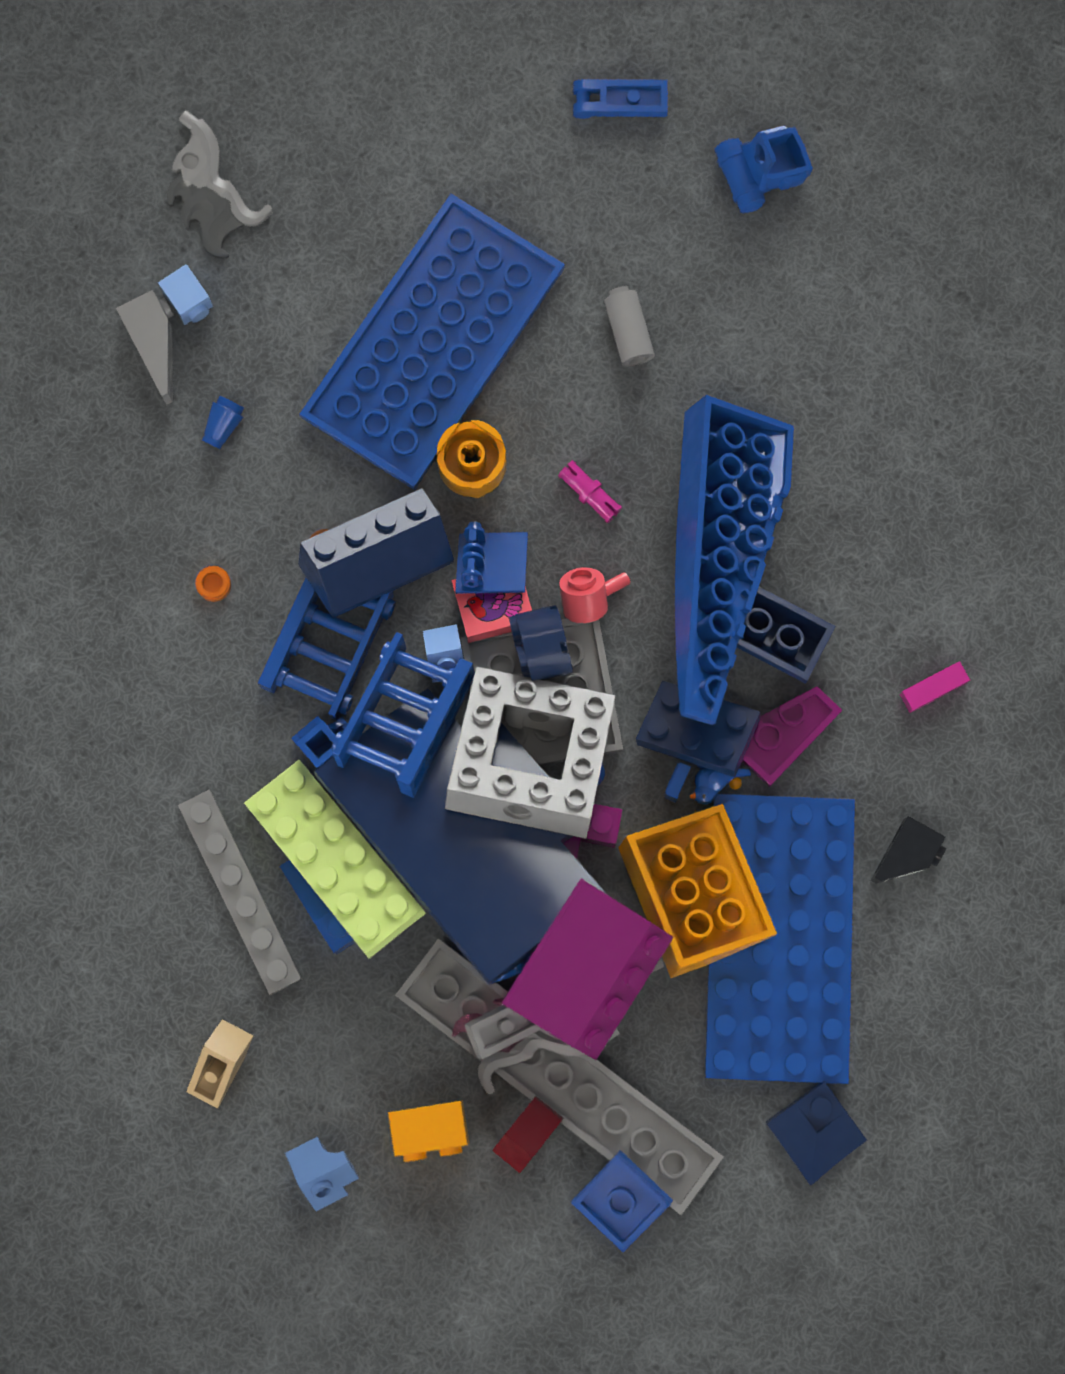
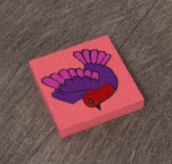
[452,579,532,643]

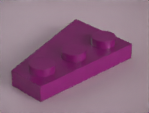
[742,686,842,787]

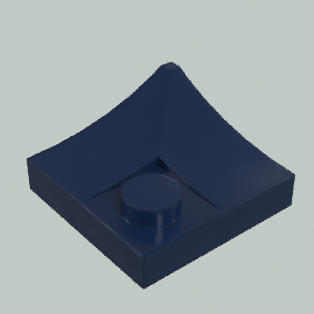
[766,1081,867,1186]

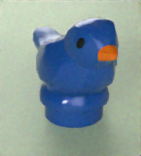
[690,765,751,805]

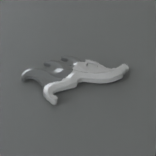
[167,110,273,258]

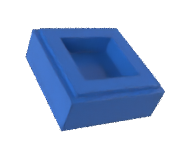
[663,762,691,803]

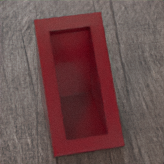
[492,1096,564,1173]

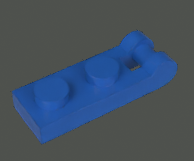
[573,79,668,119]

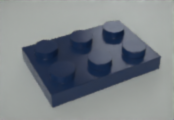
[636,680,761,777]

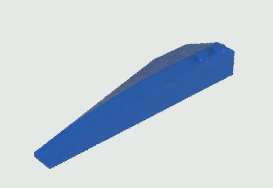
[675,395,794,725]

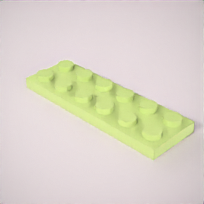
[244,759,426,959]

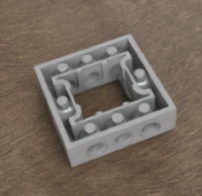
[445,667,616,839]

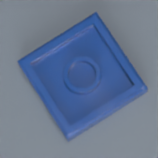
[570,1150,673,1252]

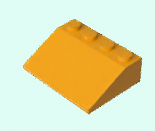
[618,804,777,978]

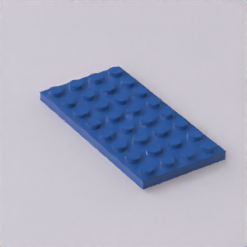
[300,194,565,490]
[705,794,855,1084]

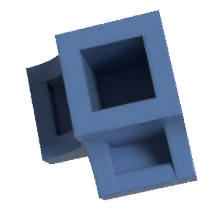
[285,1136,359,1211]

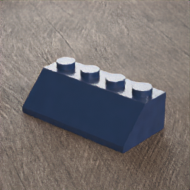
[298,488,454,618]
[737,587,836,683]

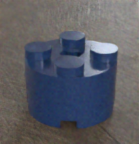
[508,605,573,681]

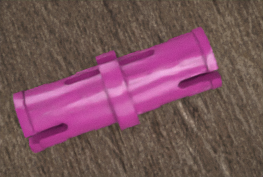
[558,460,623,524]

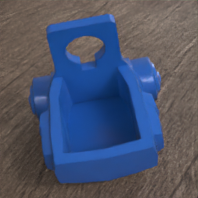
[714,126,813,213]

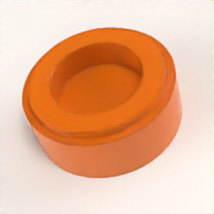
[195,566,231,602]

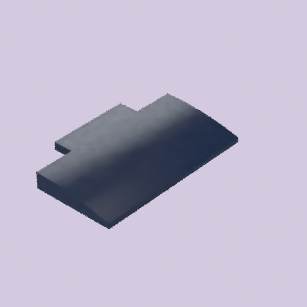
[314,688,605,985]

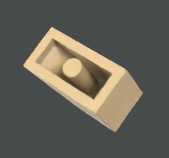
[187,1019,253,1109]

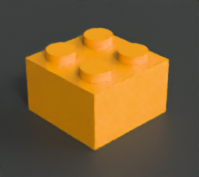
[388,1101,469,1162]

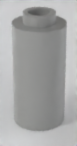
[604,286,655,367]

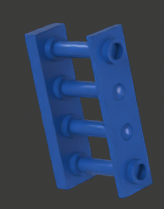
[258,577,396,721]
[332,632,475,798]

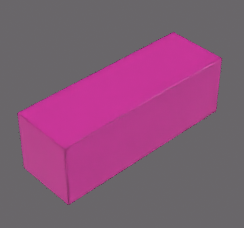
[900,661,970,713]

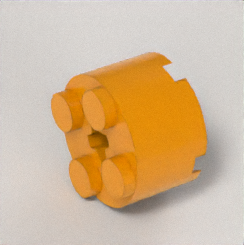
[437,420,507,498]

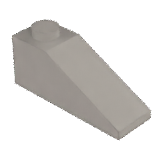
[116,290,174,405]

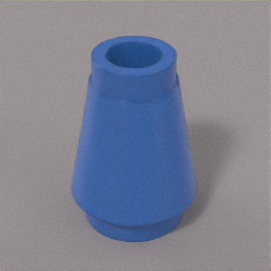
[202,396,244,449]

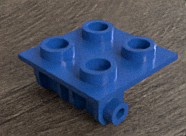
[455,522,528,594]

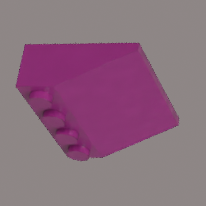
[502,878,674,1060]

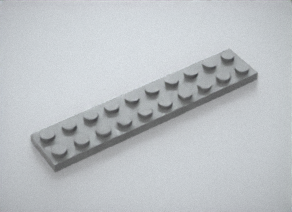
[395,939,724,1215]

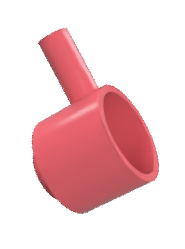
[559,567,630,623]

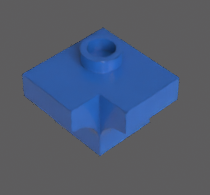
[291,716,348,768]

